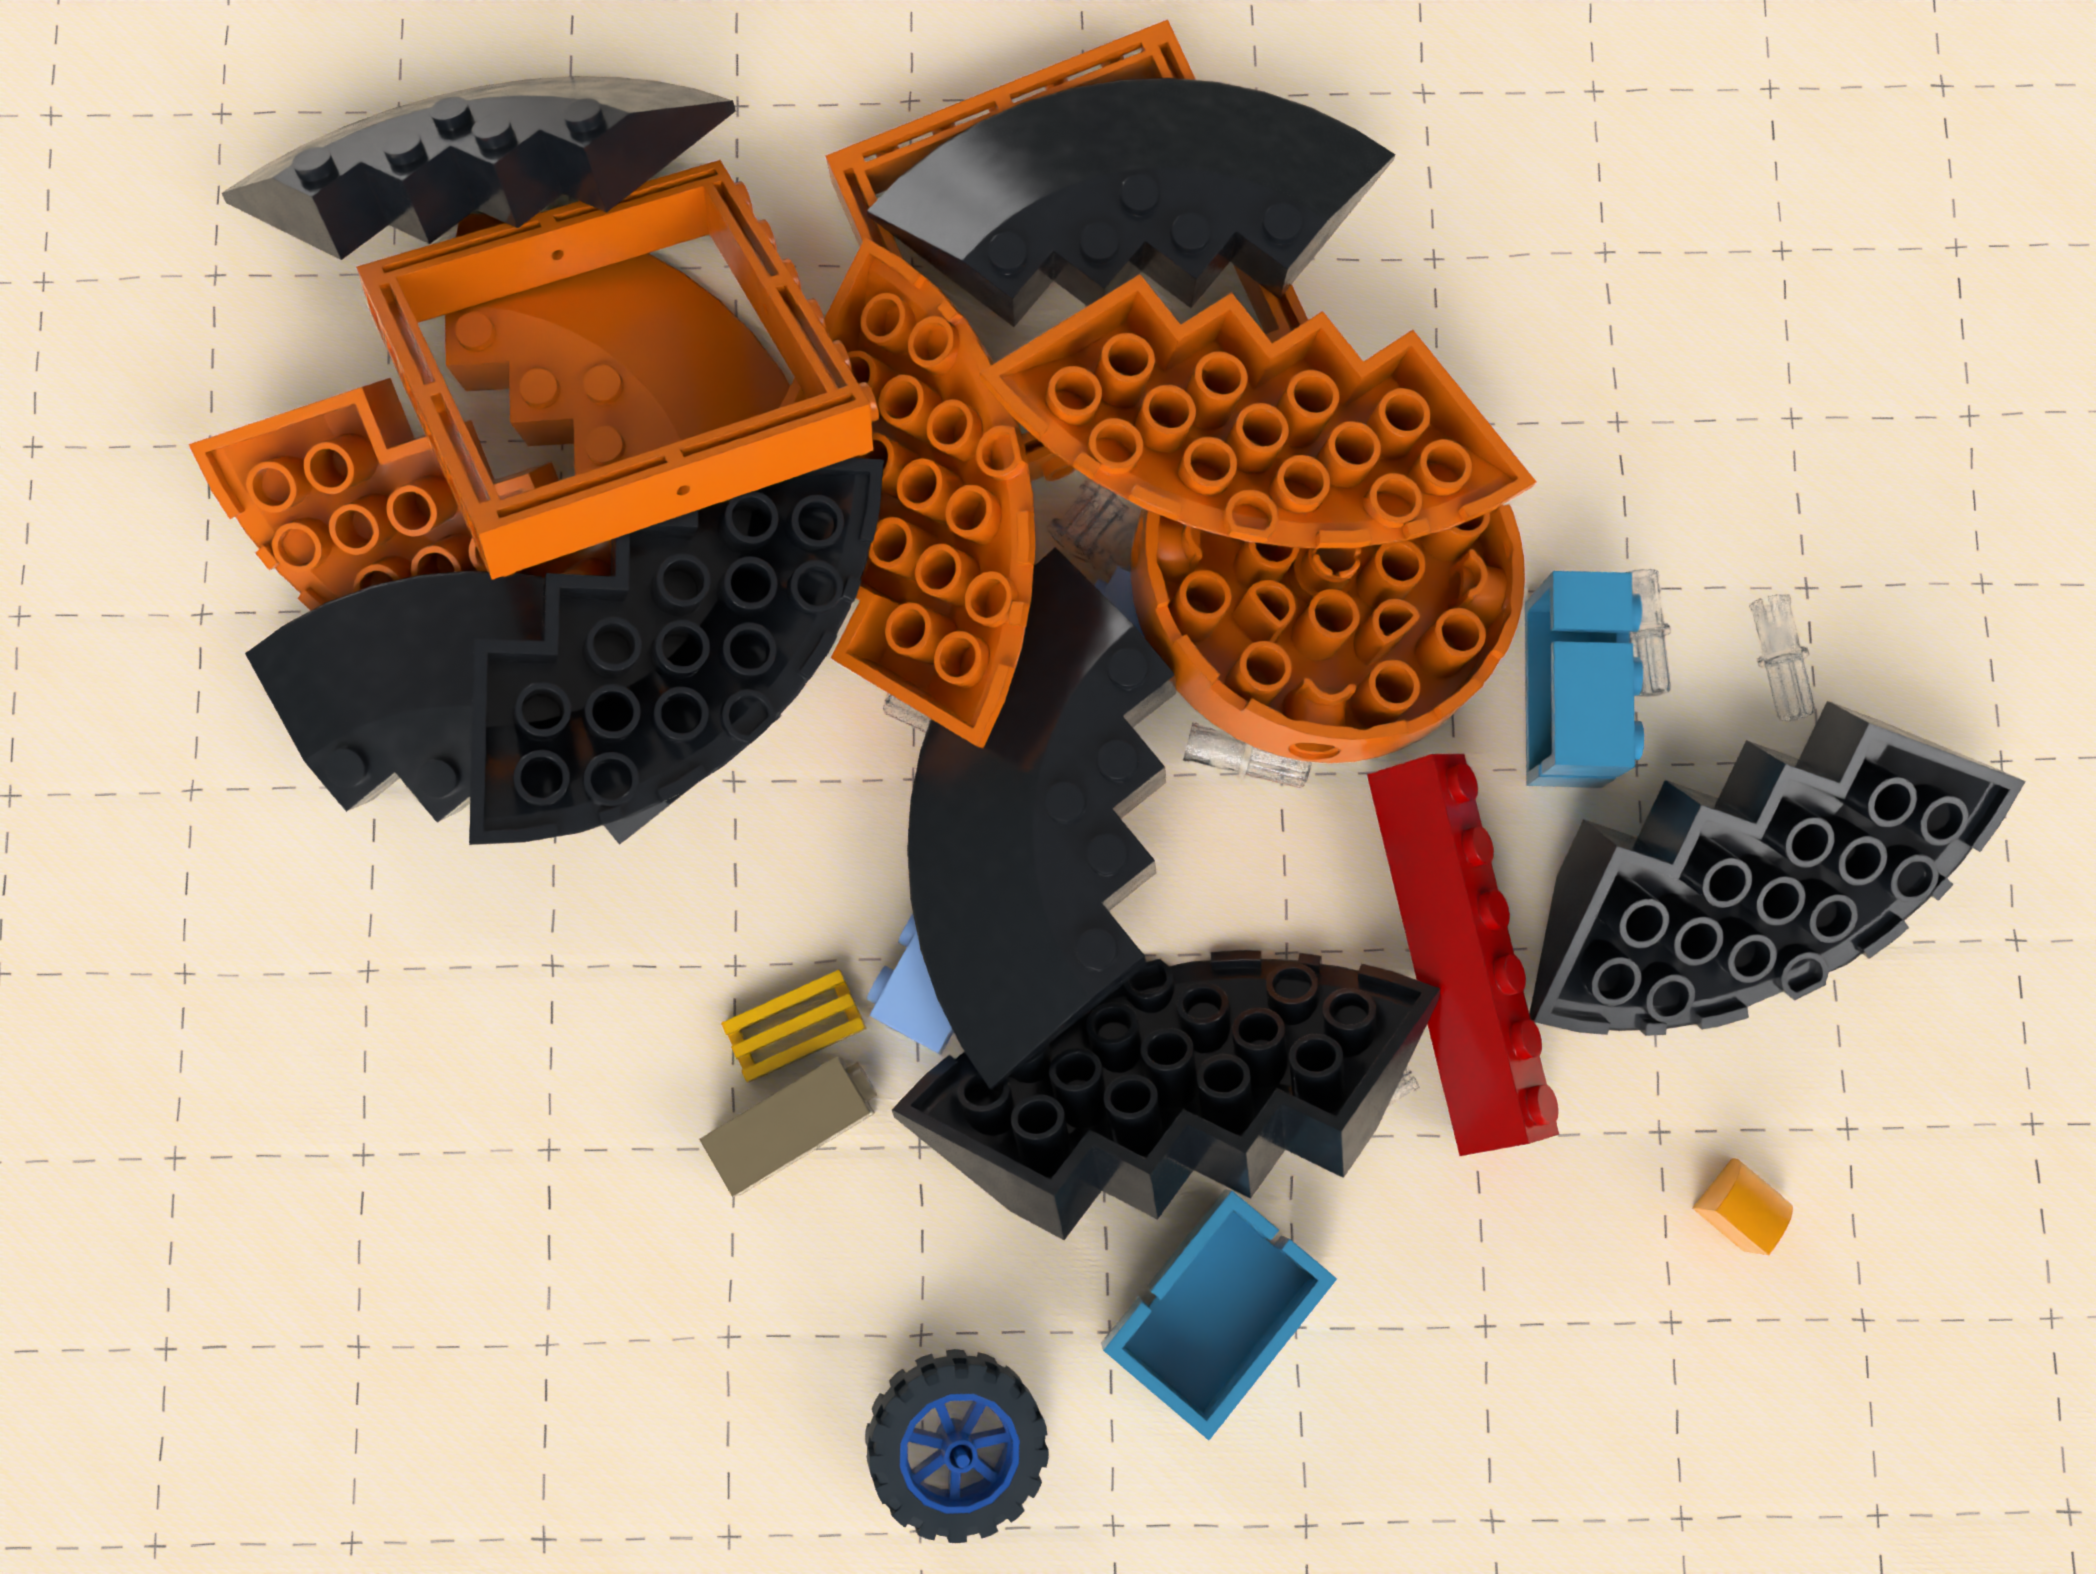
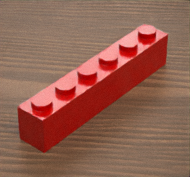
[1367,754,1560,1157]

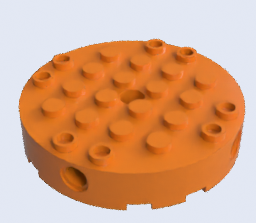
[1130,504,1525,763]

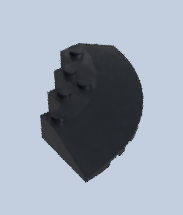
[221,76,736,260]
[867,78,1396,327]
[469,458,884,845]
[907,547,1176,1090]
[245,571,782,845]
[1529,701,2026,1036]
[892,950,1440,1240]

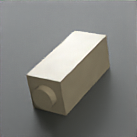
[699,1056,877,1197]

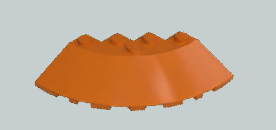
[445,214,790,475]
[780,237,1036,748]
[979,274,1537,548]
[188,378,611,611]

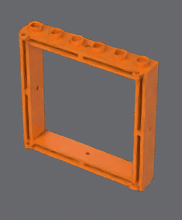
[826,19,1308,481]
[356,160,879,580]

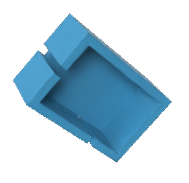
[1525,571,1644,788]
[1101,1188,1337,1441]

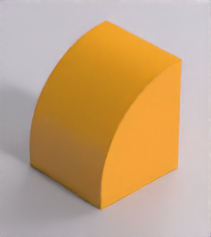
[1692,1158,1793,1256]

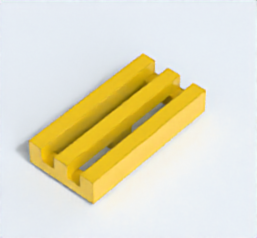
[721,969,867,1083]

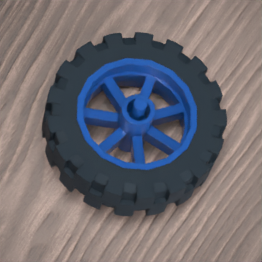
[865,1349,1049,1543]

